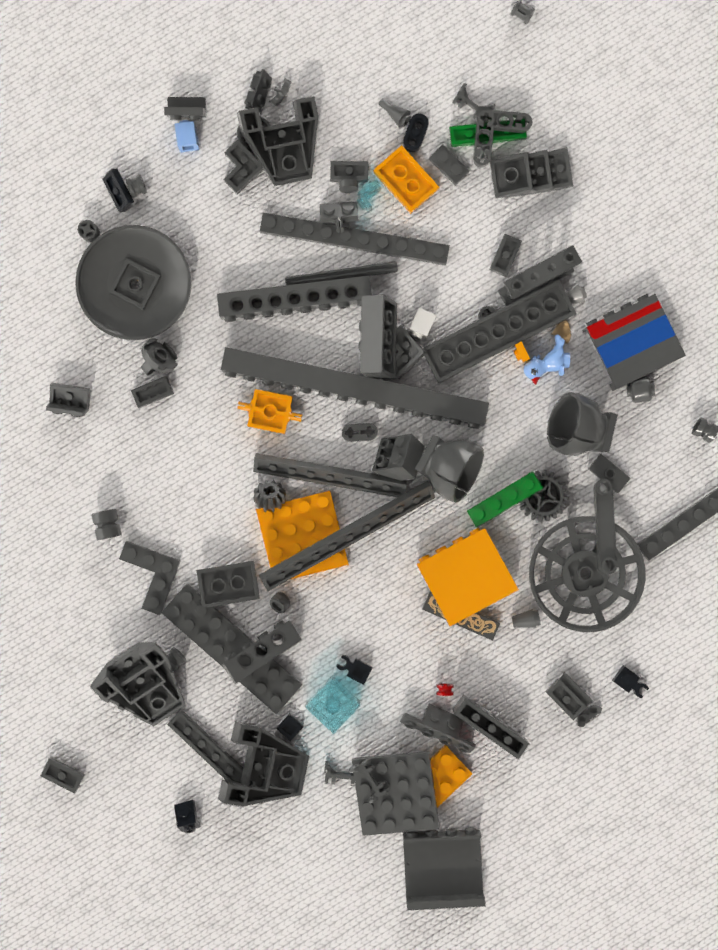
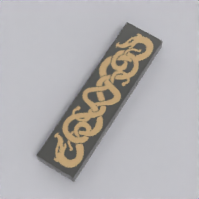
[422,592,500,641]

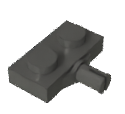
[319,202,358,233]

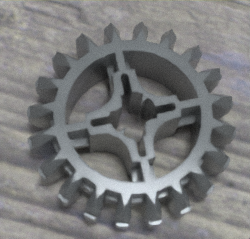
[520,470,569,522]

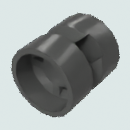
[91,509,122,541]

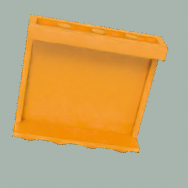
[417,527,519,627]

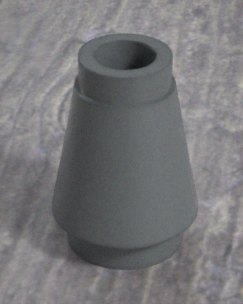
[512,609,541,628]

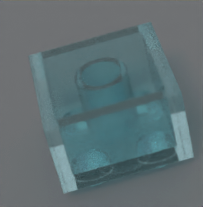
[305,675,360,734]

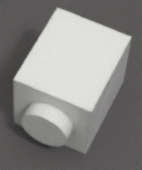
[409,308,437,340]

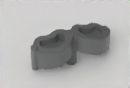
[268,77,291,106]
[577,705,602,727]

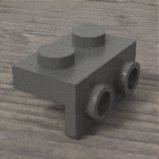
[164,97,206,121]
[46,382,90,417]

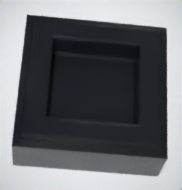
[276,713,304,742]

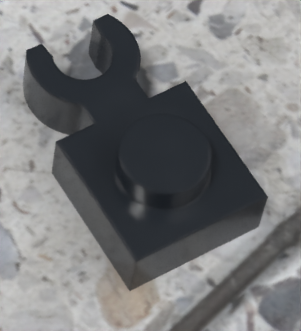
[336,655,373,685]
[612,665,649,698]

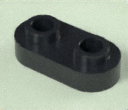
[403,113,429,152]

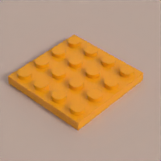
[256,491,349,580]

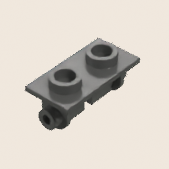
[244,69,272,114]

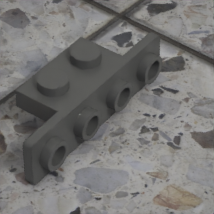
[400,703,476,753]

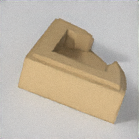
[551,320,571,344]

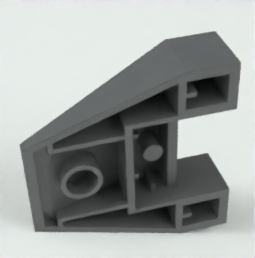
[237,96,318,186]
[218,721,309,807]

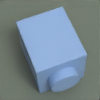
[175,120,199,153]

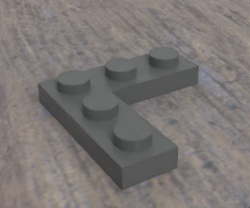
[119,541,180,615]

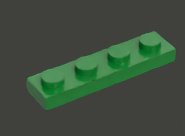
[467,472,543,528]

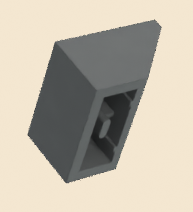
[372,434,424,481]

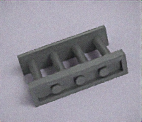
[498,245,582,306]

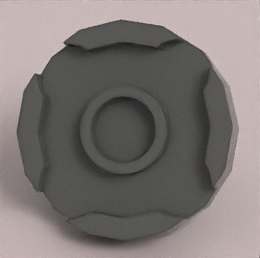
[141,338,178,375]

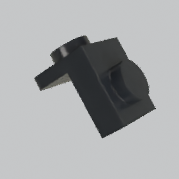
[174,800,201,833]

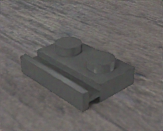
[545,672,593,721]

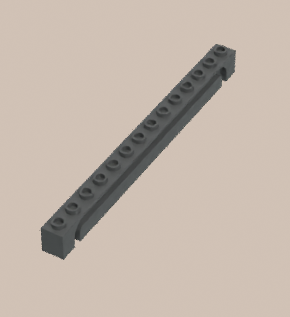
[220,347,489,429]

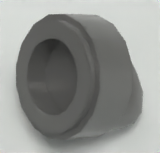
[270,592,290,613]

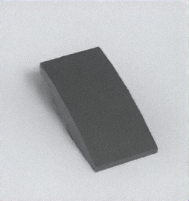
[490,147,574,199]

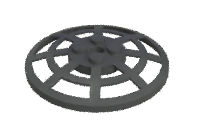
[529,516,646,632]

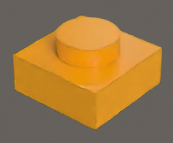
[513,341,530,363]

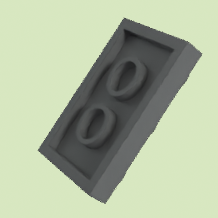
[196,561,260,609]

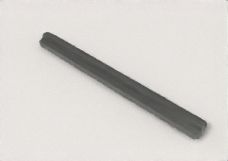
[285,261,398,285]

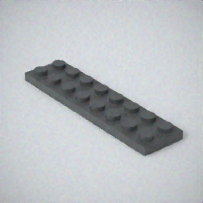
[423,280,576,384]
[161,583,302,715]

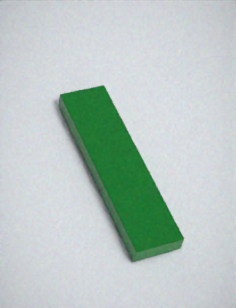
[449,119,527,147]

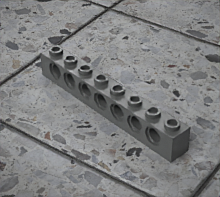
[217,276,372,322]

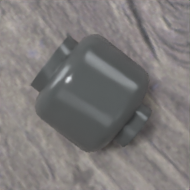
[626,377,655,403]

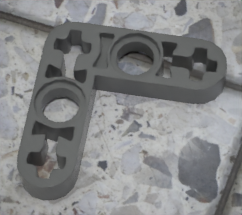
[473,110,533,168]

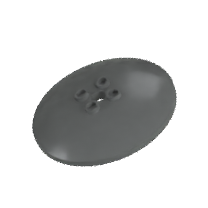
[75,225,191,340]

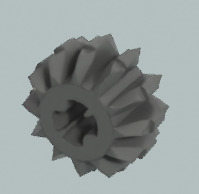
[253,480,286,513]

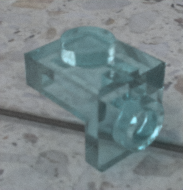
[357,179,381,213]

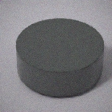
[339,179,358,193]

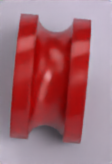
[436,683,454,696]

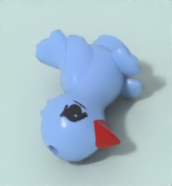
[524,334,570,385]

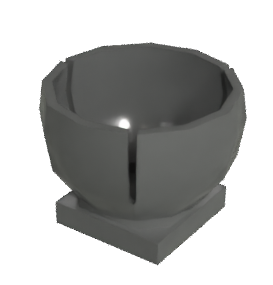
[547,392,618,456]
[415,434,484,502]

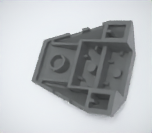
[90,642,185,727]

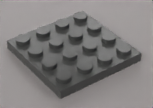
[352,751,440,836]

